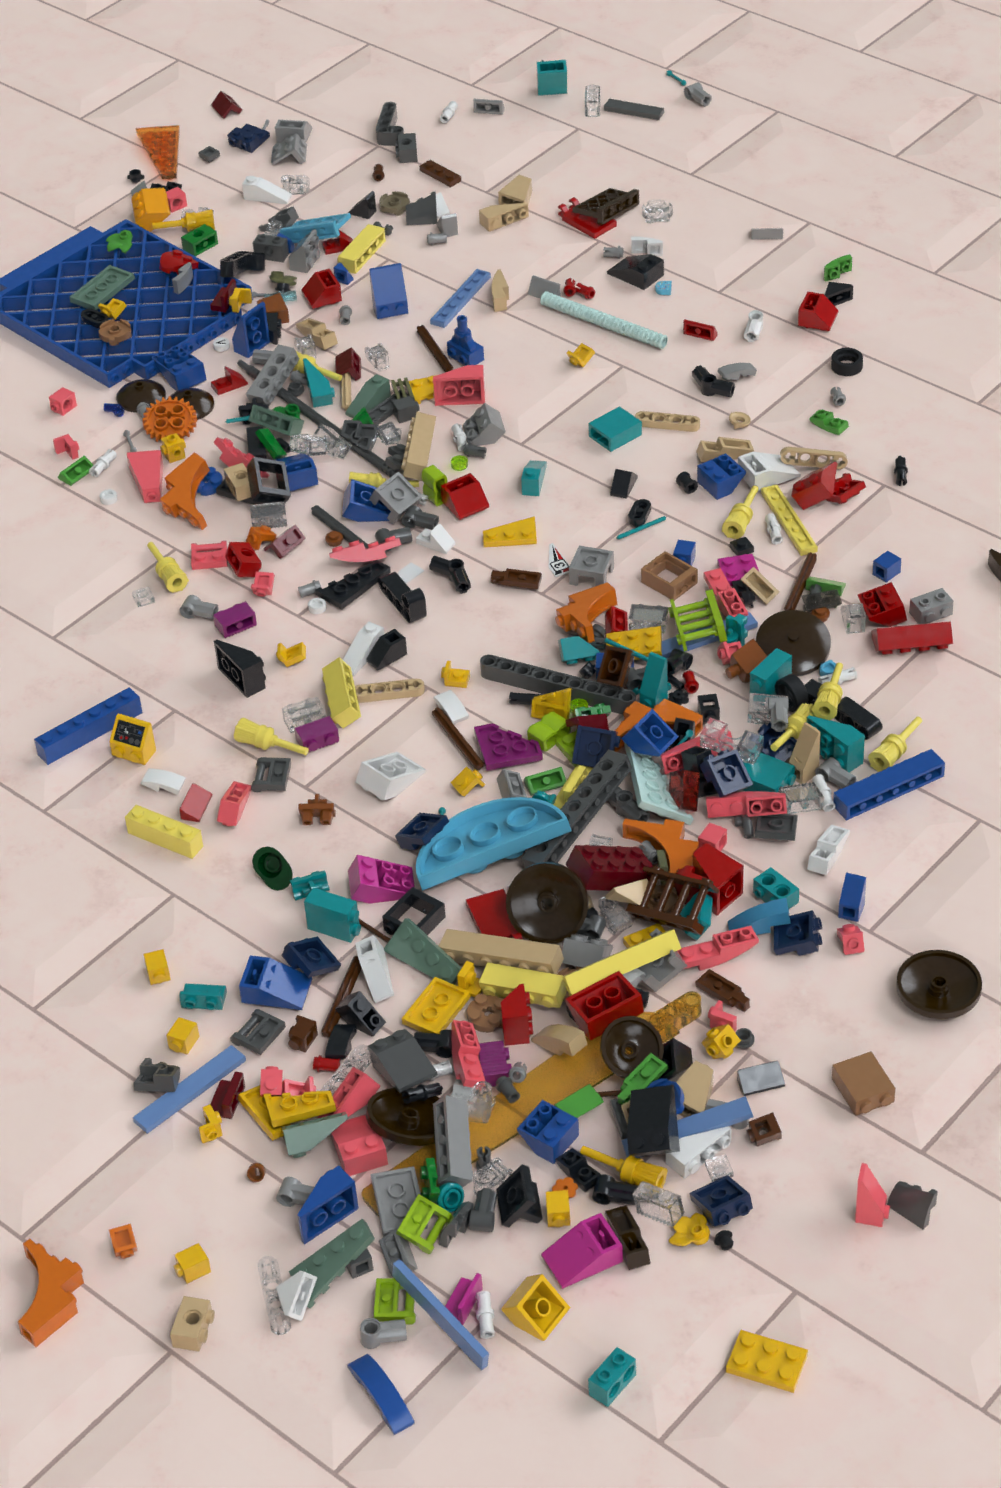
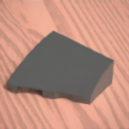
[406,192,437,225]
[258,206,299,233]
[341,420,380,452]
[133,1058,180,1092]
[887,1181,938,1230]
[439,1201,473,1248]

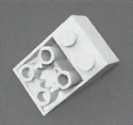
[738,452,801,491]

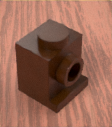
[288,1015,318,1053]
[746,1112,782,1147]

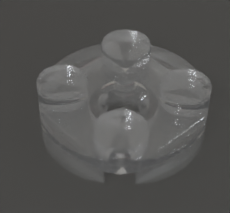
[642,200,673,223]

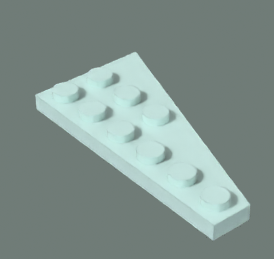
[624,742,694,825]

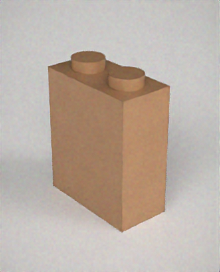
[832,1051,895,1116]

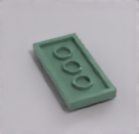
[69,265,135,310]

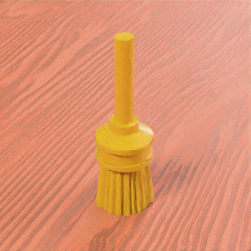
[152,209,215,232]
[580,1146,668,1196]

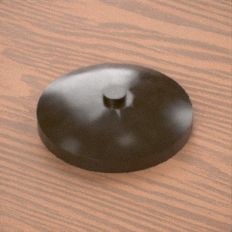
[756,610,831,676]
[506,862,589,944]
[896,950,982,1019]
[366,1088,440,1146]

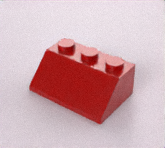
[565,971,644,1041]

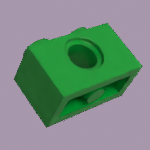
[181,224,218,257]

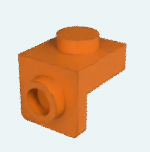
[246,525,277,550]
[109,1224,138,1259]

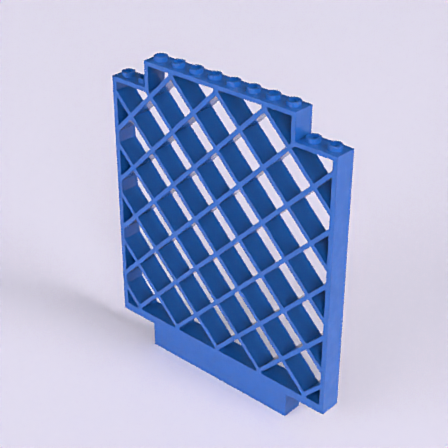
[0,219,253,388]

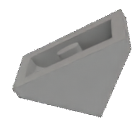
[437,213,458,237]

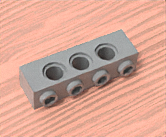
[246,344,299,405]

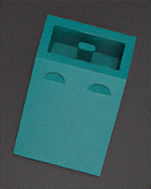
[807,715,865,773]

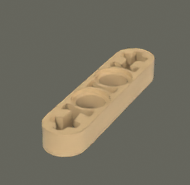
[635,411,700,432]
[780,447,848,469]
[355,679,425,703]

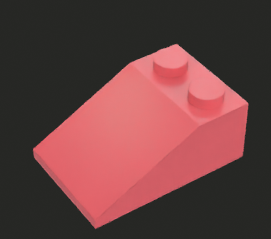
[433,365,485,406]
[330,1114,388,1176]

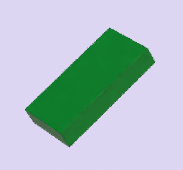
[255,428,287,459]

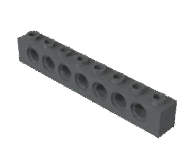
[521,749,632,868]

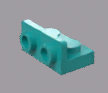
[179,984,227,1010]

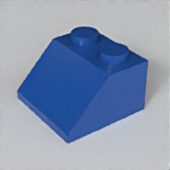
[621,709,679,757]

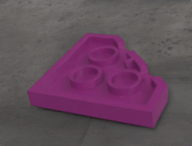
[474,723,543,771]

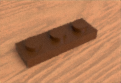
[419,160,461,188]

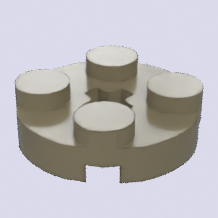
[379,191,410,216]

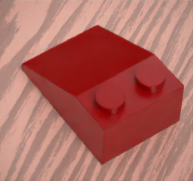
[791,461,837,510]

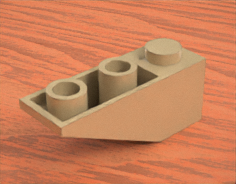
[479,203,529,232]
[789,722,820,785]

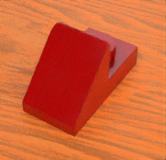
[322,230,353,255]
[211,366,248,395]

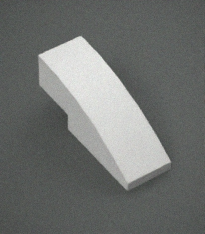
[807,824,850,875]

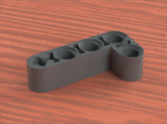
[376,102,404,146]

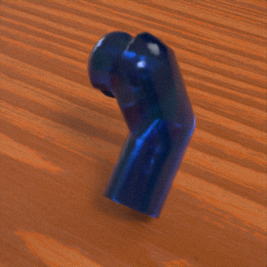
[104,403,125,417]

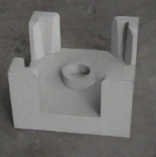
[369,471,422,524]
[569,545,614,586]
[638,928,687,992]

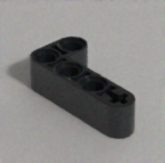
[220,251,265,277]
[378,572,427,623]

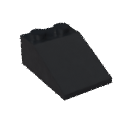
[607,254,664,290]
[214,640,266,698]
[627,1085,680,1157]

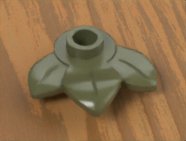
[269,271,297,286]

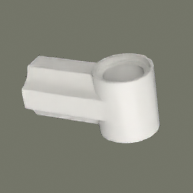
[744,310,763,342]

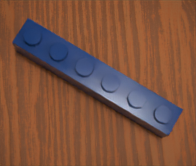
[34,687,143,765]
[833,749,945,821]

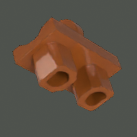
[298,794,336,825]

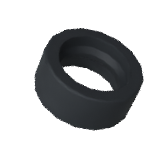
[831,348,863,376]
[775,674,809,712]

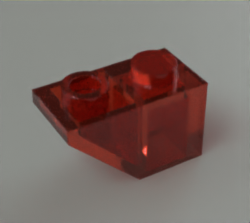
[669,770,700,812]

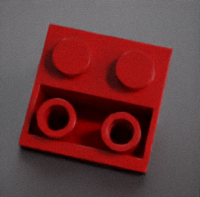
[301,268,342,309]
[798,291,839,331]
[441,473,489,520]
[857,582,907,627]
[501,984,533,1046]

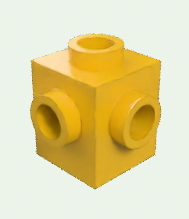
[160,433,186,463]
[701,1024,741,1059]

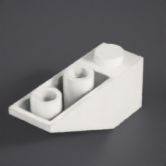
[355,935,394,1003]
[666,1126,731,1179]

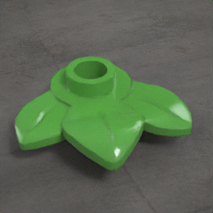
[106,230,133,254]

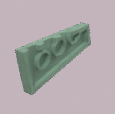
[384,918,461,985]
[289,1219,375,1309]

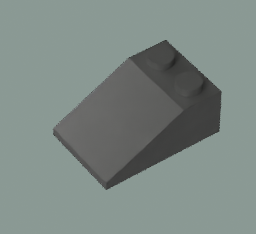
[368,1029,438,1093]

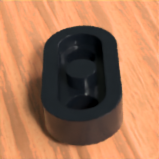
[81,309,109,329]
[628,499,651,527]

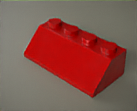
[871,621,953,655]

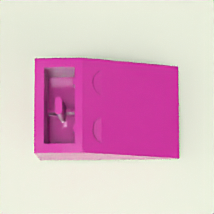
[348,855,415,904]
[541,1213,623,1289]

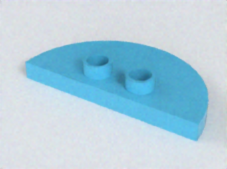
[416,797,572,891]

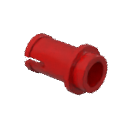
[563,278,576,297]
[575,283,595,299]
[682,671,699,694]
[313,1055,341,1073]

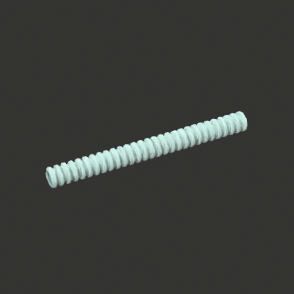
[540,291,668,349]

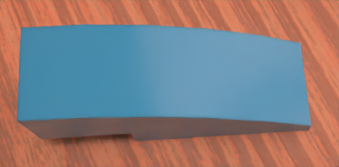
[728,898,791,935]

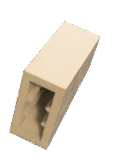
[498,175,532,205]
[676,1061,714,1118]

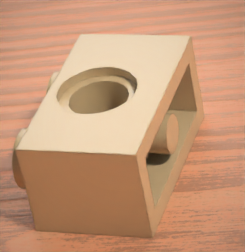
[223,463,251,501]
[170,1296,215,1352]

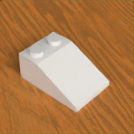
[356,752,426,800]

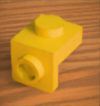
[229,288,252,313]
[98,298,127,320]
[567,343,595,367]
[276,642,306,667]
[450,766,486,797]
[198,1104,223,1143]

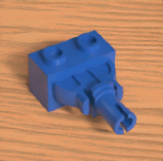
[447,315,484,366]

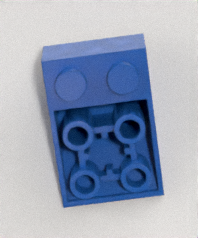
[151,346,207,391]
[276,453,318,491]
[239,955,312,1010]

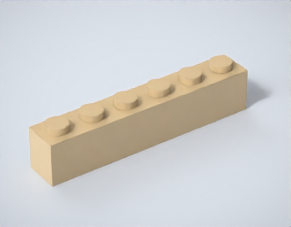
[401,412,436,481]
[439,929,564,974]

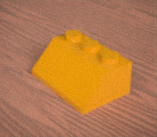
[131,188,170,232]

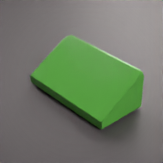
[58,455,93,486]
[806,576,846,596]
[524,767,566,796]
[554,1084,604,1118]

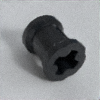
[676,471,698,494]

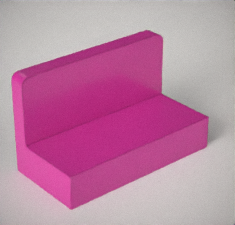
[445,1273,483,1325]

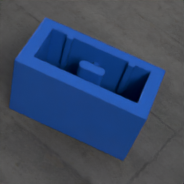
[697,453,746,500]
[517,1100,579,1164]

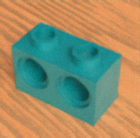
[753,867,799,910]
[588,1347,636,1407]

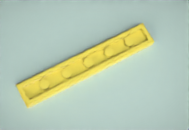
[761,484,818,556]
[562,929,682,996]

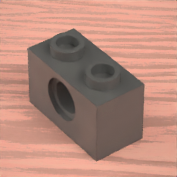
[395,133,418,163]
[253,234,289,263]

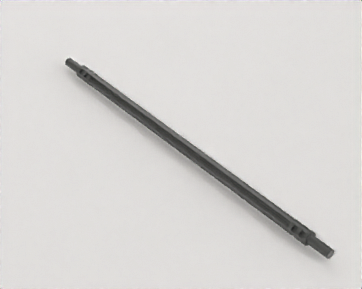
[237,360,406,479]

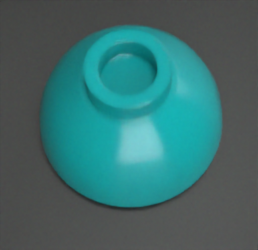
[436,1182,464,1213]

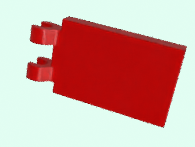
[558,197,617,239]
[465,889,522,940]

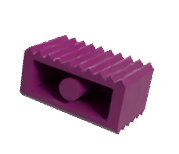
[213,601,257,638]
[294,716,339,753]
[479,1040,512,1088]

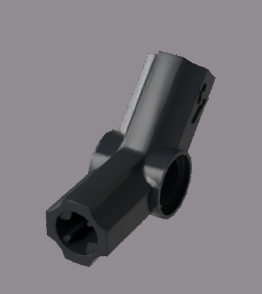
[692,365,735,398]
[429,555,471,594]

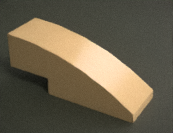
[491,269,509,312]
[296,318,338,350]
[696,437,754,462]
[531,1024,588,1056]

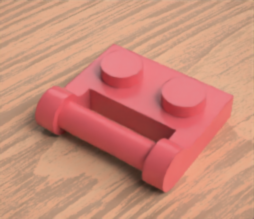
[191,541,228,570]

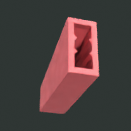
[127,450,163,503]

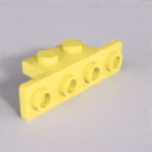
[553,764,593,809]

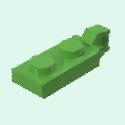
[617,1053,668,1105]

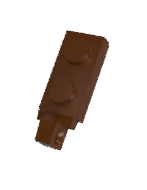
[491,568,542,590]
[695,969,750,1012]

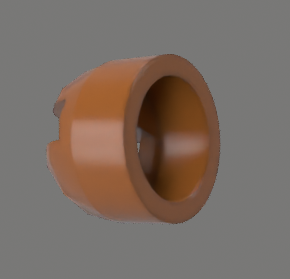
[247,1163,266,1182]

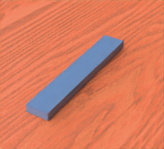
[430,269,491,328]
[662,612,758,658]
[133,1045,246,1134]
[621,1096,753,1158]
[392,1259,489,1371]

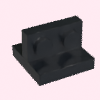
[496,1164,543,1227]

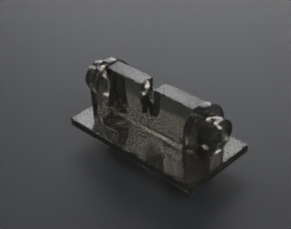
[802,589,842,613]

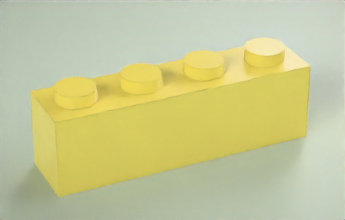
[337,224,386,274]
[322,657,361,728]
[125,805,203,859]
[479,962,567,1008]

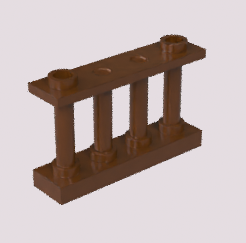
[626,866,719,935]

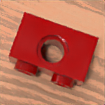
[225,542,262,577]

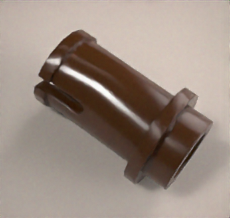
[372,164,385,181]

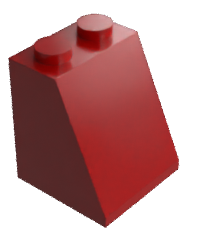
[692,843,744,916]

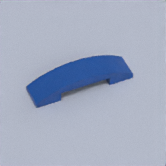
[347,1354,415,1435]

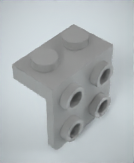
[271,133,307,165]

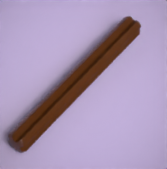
[417,325,453,372]
[784,552,817,611]
[432,707,484,771]
[321,956,362,1038]

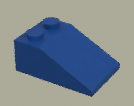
[369,263,408,319]
[232,301,270,358]
[342,479,391,522]
[297,1165,359,1245]

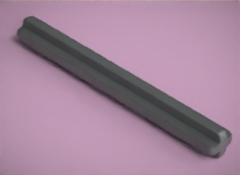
[311,505,368,548]

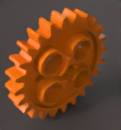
[142,396,197,442]

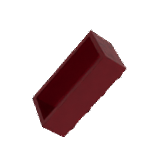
[566,845,653,891]

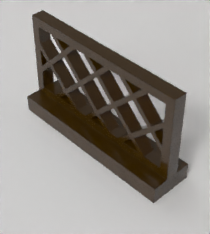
[572,188,639,225]

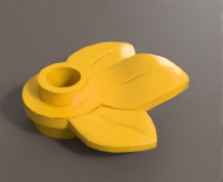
[668,1213,710,1246]

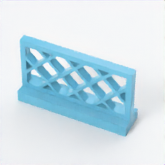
[280,213,351,243]

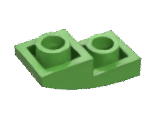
[824,254,852,281]
[809,410,849,435]

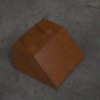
[596,645,635,689]

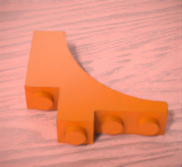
[160,452,210,530]
[555,582,618,643]
[615,698,703,752]
[623,818,699,888]
[17,1238,84,1347]

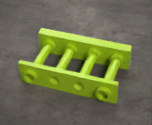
[668,589,727,651]

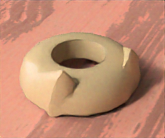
[729,412,751,429]

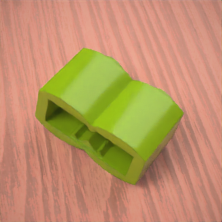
[422,465,448,507]
[527,711,571,751]

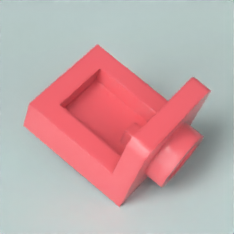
[53,434,79,460]
[251,572,275,597]
[717,641,742,665]
[837,924,865,955]
[708,1000,737,1032]
[260,1066,283,1097]
[282,1076,316,1096]

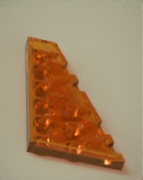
[135,125,180,180]

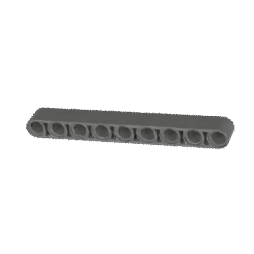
[480,654,636,715]

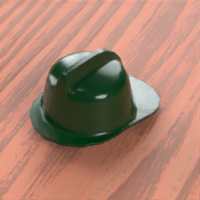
[252,846,293,891]

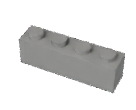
[433,1095,473,1188]

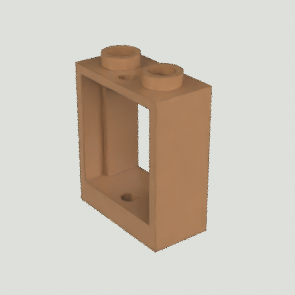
[641,551,698,601]

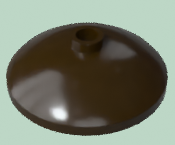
[116,379,166,413]
[167,388,214,420]
[600,1016,664,1079]

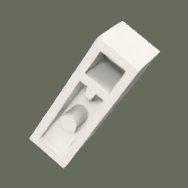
[242,176,292,204]
[343,622,384,676]

